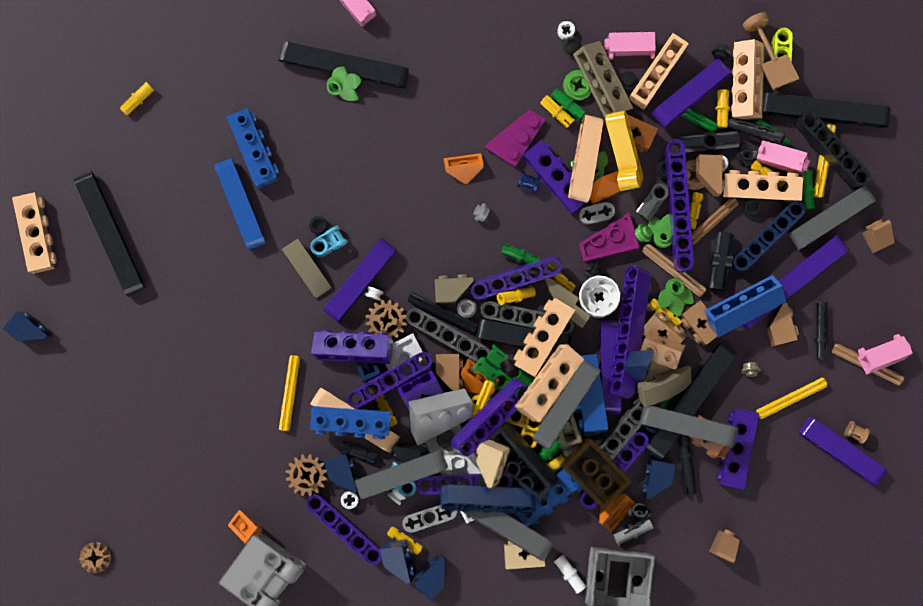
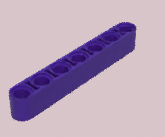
[665,139,694,273]
[743,235,849,330]
[609,265,651,399]

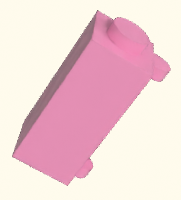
[339,0,376,27]
[604,32,655,60]
[757,141,810,175]
[858,334,913,375]

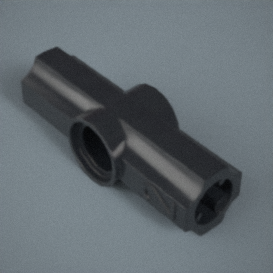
[680,131,740,153]
[708,232,735,291]

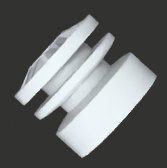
[579,276,620,318]

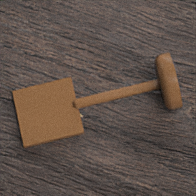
[743,12,799,90]

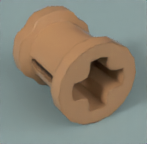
[844,421,870,445]

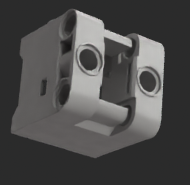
[219,532,306,606]
[585,547,654,606]

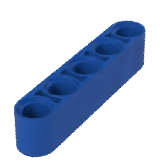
[214,158,266,250]

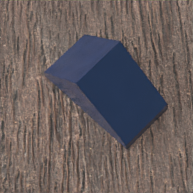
[356,349,382,383]
[623,350,655,383]

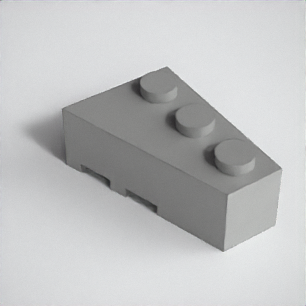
[409,388,473,446]

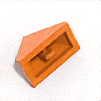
[444,153,484,185]
[590,171,620,205]
[461,358,499,395]
[599,493,636,533]

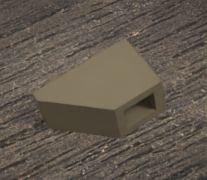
[435,274,473,304]

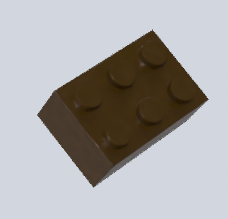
[559,438,632,510]

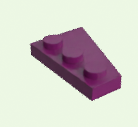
[483,109,546,167]
[579,212,639,263]

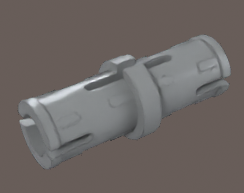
[613,518,653,546]

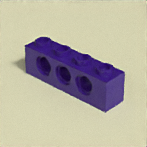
[523,140,590,215]
[311,330,394,364]
[716,408,759,489]

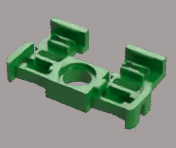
[473,344,535,393]

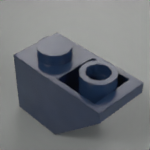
[3,311,52,342]
[324,454,358,493]
[641,460,676,499]
[380,539,417,584]
[414,555,445,601]

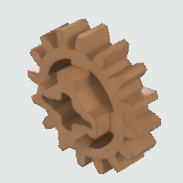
[365,300,407,339]
[286,454,328,496]

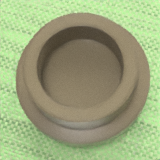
[742,362,761,377]

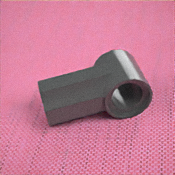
[636,184,669,221]

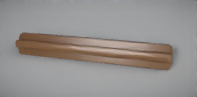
[678,197,739,249]
[642,243,706,297]
[832,344,904,385]

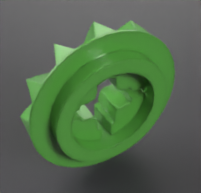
[563,70,592,101]

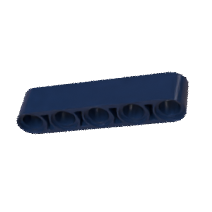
[731,201,805,273]
[440,485,536,514]

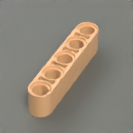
[568,114,603,203]
[310,387,400,453]

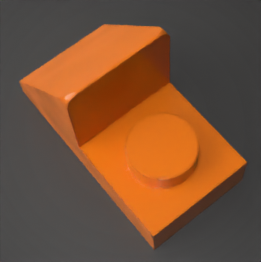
[228,510,263,544]

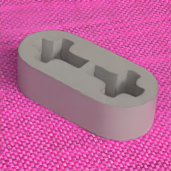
[579,202,615,225]

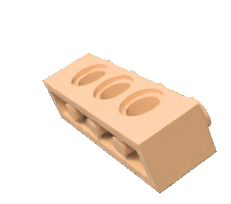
[629,33,689,110]
[731,39,764,120]
[723,170,803,201]
[12,192,57,274]
[513,298,575,377]
[515,345,584,422]

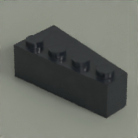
[475,422,560,499]

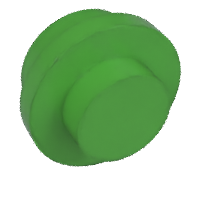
[635,224,652,242]

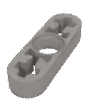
[402,505,457,533]

